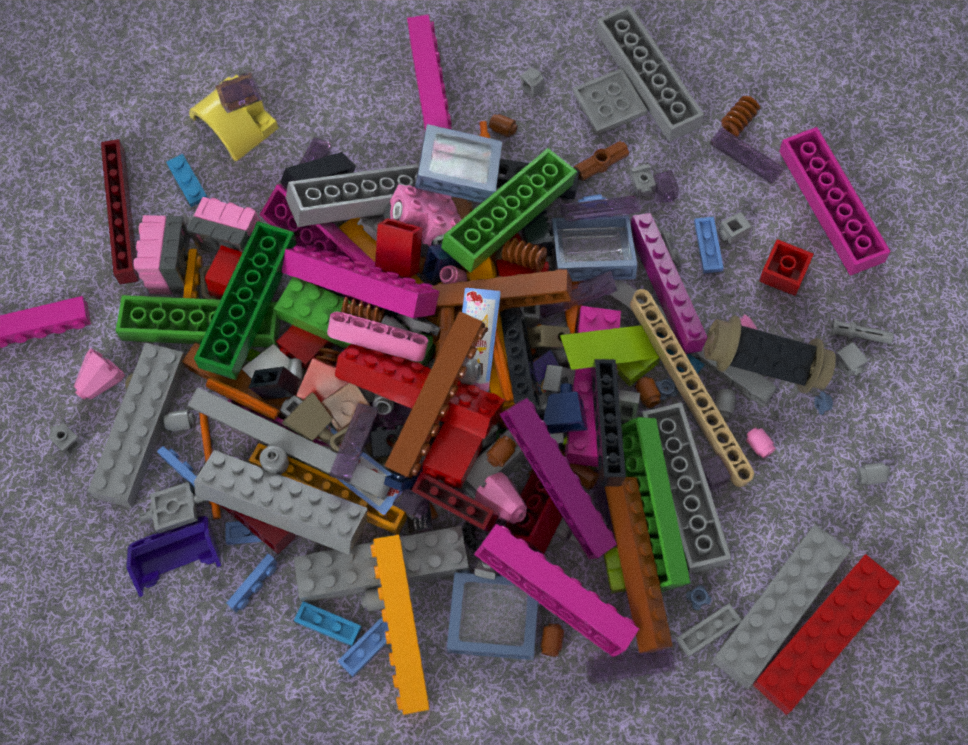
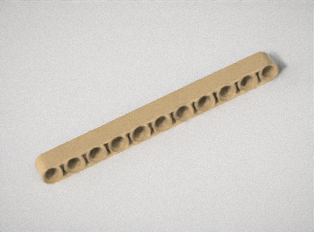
[630,289,754,487]

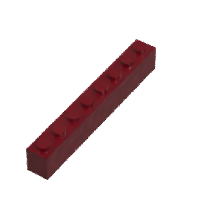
[101,139,139,285]

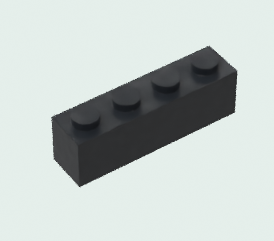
[280,152,356,190]
[522,210,555,257]

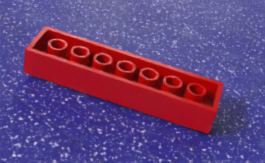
[334,344,505,439]
[753,554,900,715]

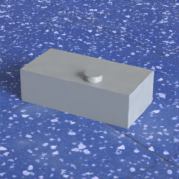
[462,429,527,499]

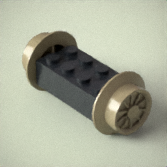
[704,315,836,394]

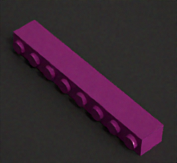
[630,213,708,354]
[500,398,617,559]

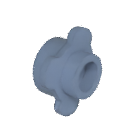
[655,378,678,400]
[814,391,833,415]
[686,585,711,610]

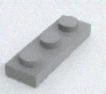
[676,603,742,658]

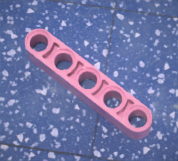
[327,312,428,361]

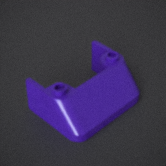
[126,516,221,597]

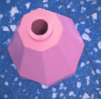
[74,348,125,400]
[475,472,527,524]

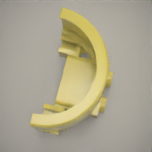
[189,75,278,161]

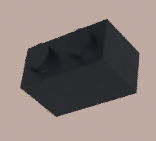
[249,366,299,400]

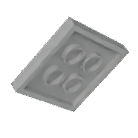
[572,68,647,135]

